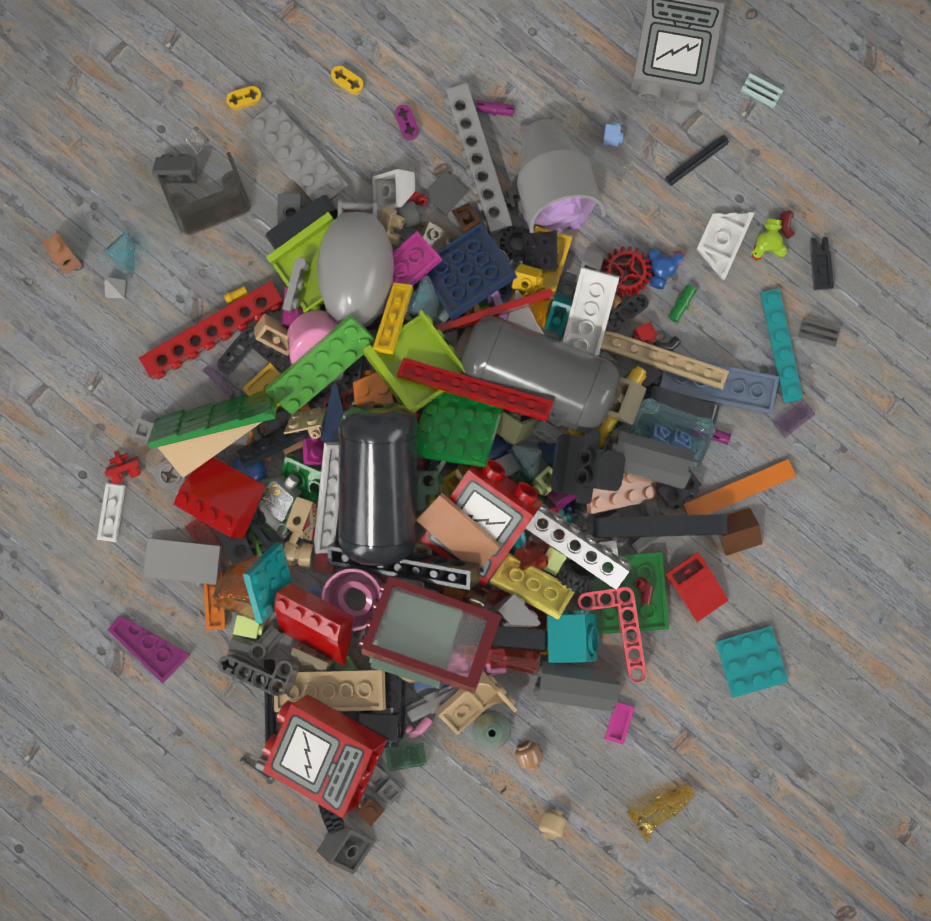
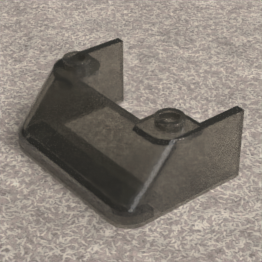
[159,152,251,235]

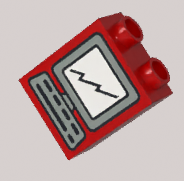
[420,459,543,586]
[262,694,388,818]

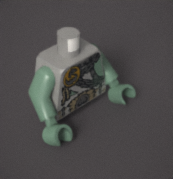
[259,474,302,535]

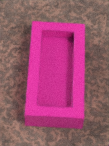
[604,702,635,745]

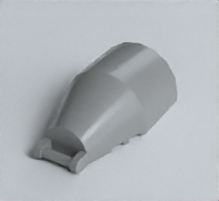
[517,116,606,233]

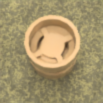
[284,540,314,569]

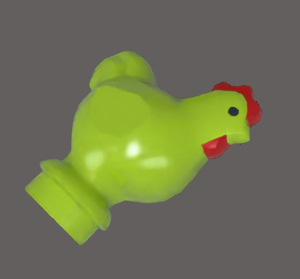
[751,219,787,261]

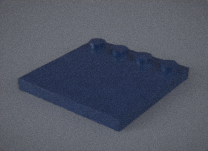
[425,223,517,320]

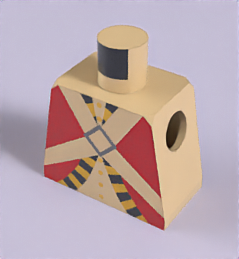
[286,497,318,547]

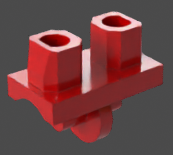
[104,450,141,485]

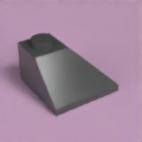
[317,828,375,874]

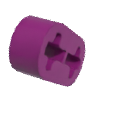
[395,105,419,141]

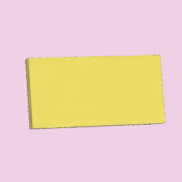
[489,553,575,620]

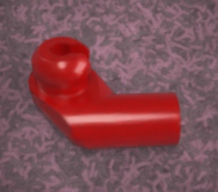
[406,192,428,206]

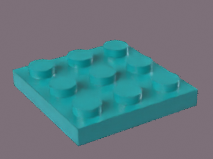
[243,542,292,624]
[715,626,788,698]

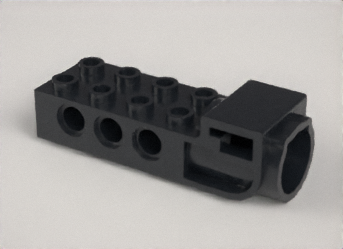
[359,628,406,748]

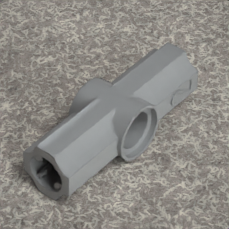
[405,685,459,722]

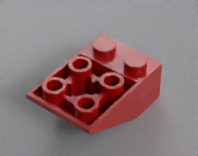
[664,552,729,622]

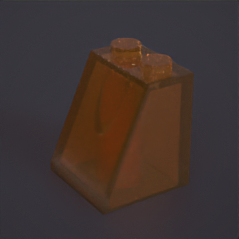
[212,564,270,625]

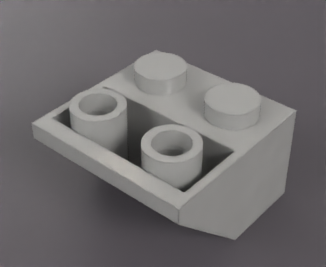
[489,594,540,628]

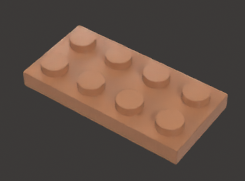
[587,473,657,514]

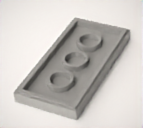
[143,538,222,585]

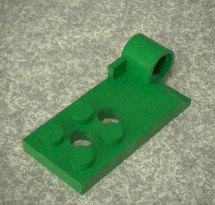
[280,454,339,518]

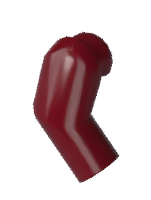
[779,210,795,239]
[635,577,653,605]

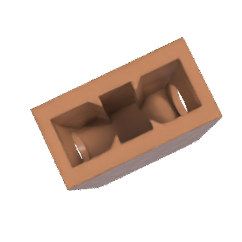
[42,233,82,275]

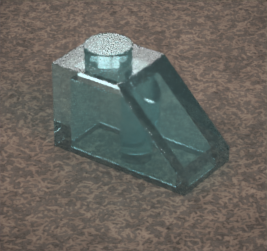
[407,276,439,319]

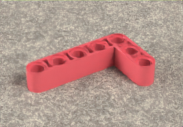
[577,587,646,683]

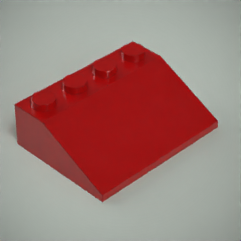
[173,457,266,539]
[274,583,354,666]

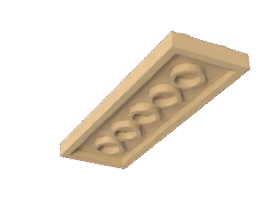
[274,670,386,712]

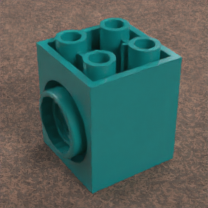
[547,610,599,663]

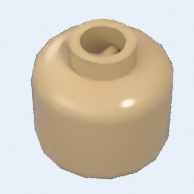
[539,809,567,840]

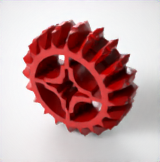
[601,246,652,297]

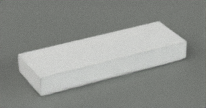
[97,483,126,542]

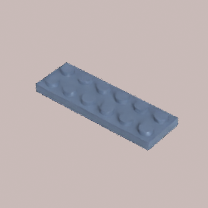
[660,360,779,415]

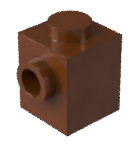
[357,796,385,826]

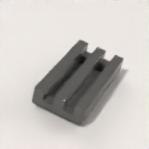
[798,318,841,347]

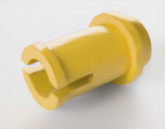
[223,286,248,305]

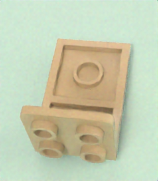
[435,671,517,735]

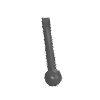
[240,757,274,784]

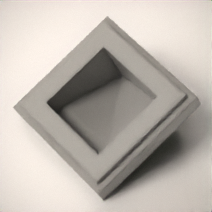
[104,277,126,299]

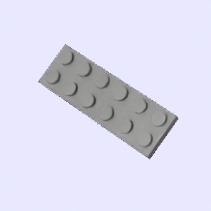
[246,101,348,202]

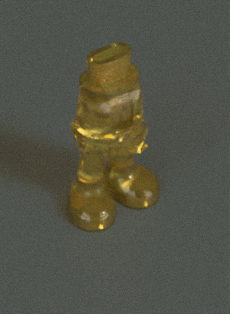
[626,783,695,842]

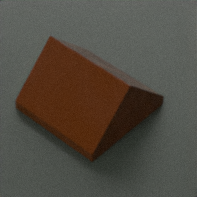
[719,508,762,556]

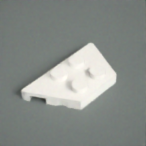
[697,212,754,280]

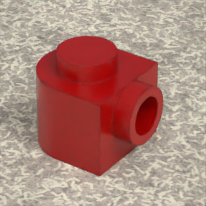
[632,322,658,344]

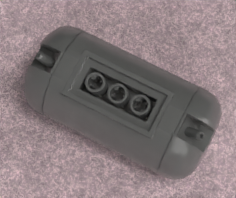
[460,315,620,433]

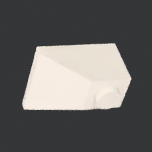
[372,169,415,209]

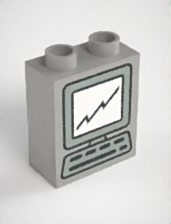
[630,0,724,108]

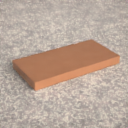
[417,493,501,568]

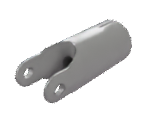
[255,503,293,541]

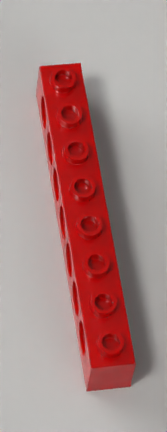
[139,281,283,380]

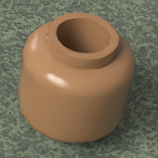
[515,740,543,771]

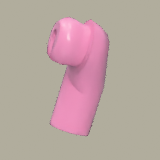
[404,717,433,738]

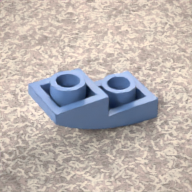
[650,423,692,450]

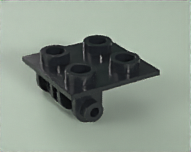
[523,231,558,272]

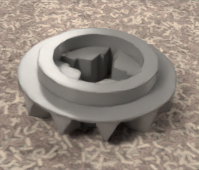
[155,460,185,490]

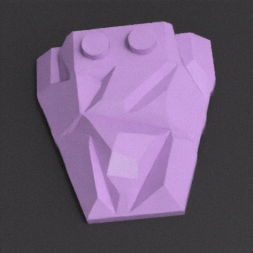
[523,197,597,233]

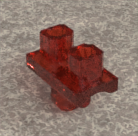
[514,541,549,570]

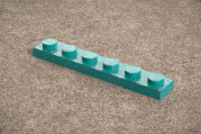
[760,289,803,404]

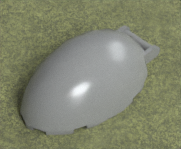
[317,200,394,327]

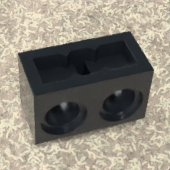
[656,469,702,509]
[218,529,256,565]

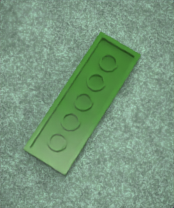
[265,315,376,414]

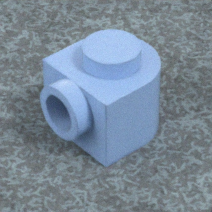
[602,122,623,147]

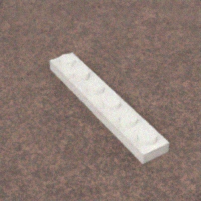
[313,442,339,554]

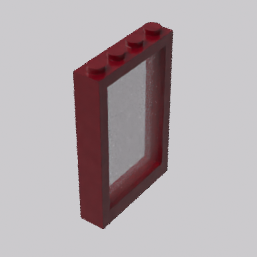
[359,576,502,694]

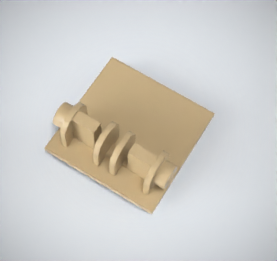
[284,407,327,439]

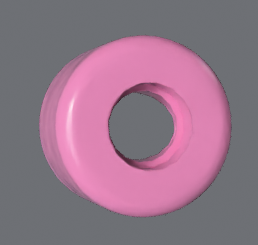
[287,310,339,364]
[321,569,388,631]

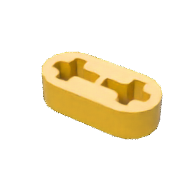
[331,66,364,95]
[226,86,262,110]

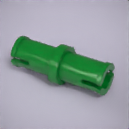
[668,285,697,323]

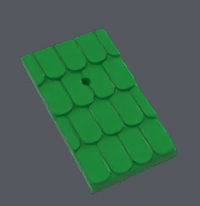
[147,390,277,478]

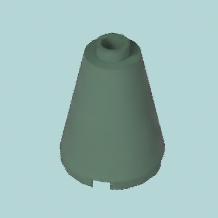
[472,711,511,750]

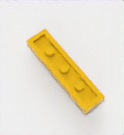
[373,283,413,354]

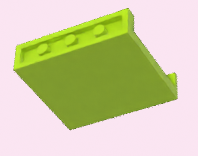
[266,212,335,313]
[364,310,466,413]

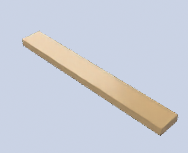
[601,330,729,390]

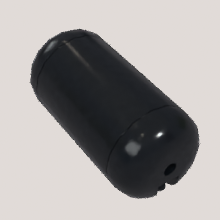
[338,401,418,566]

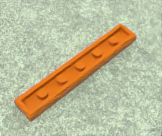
[683,459,796,515]

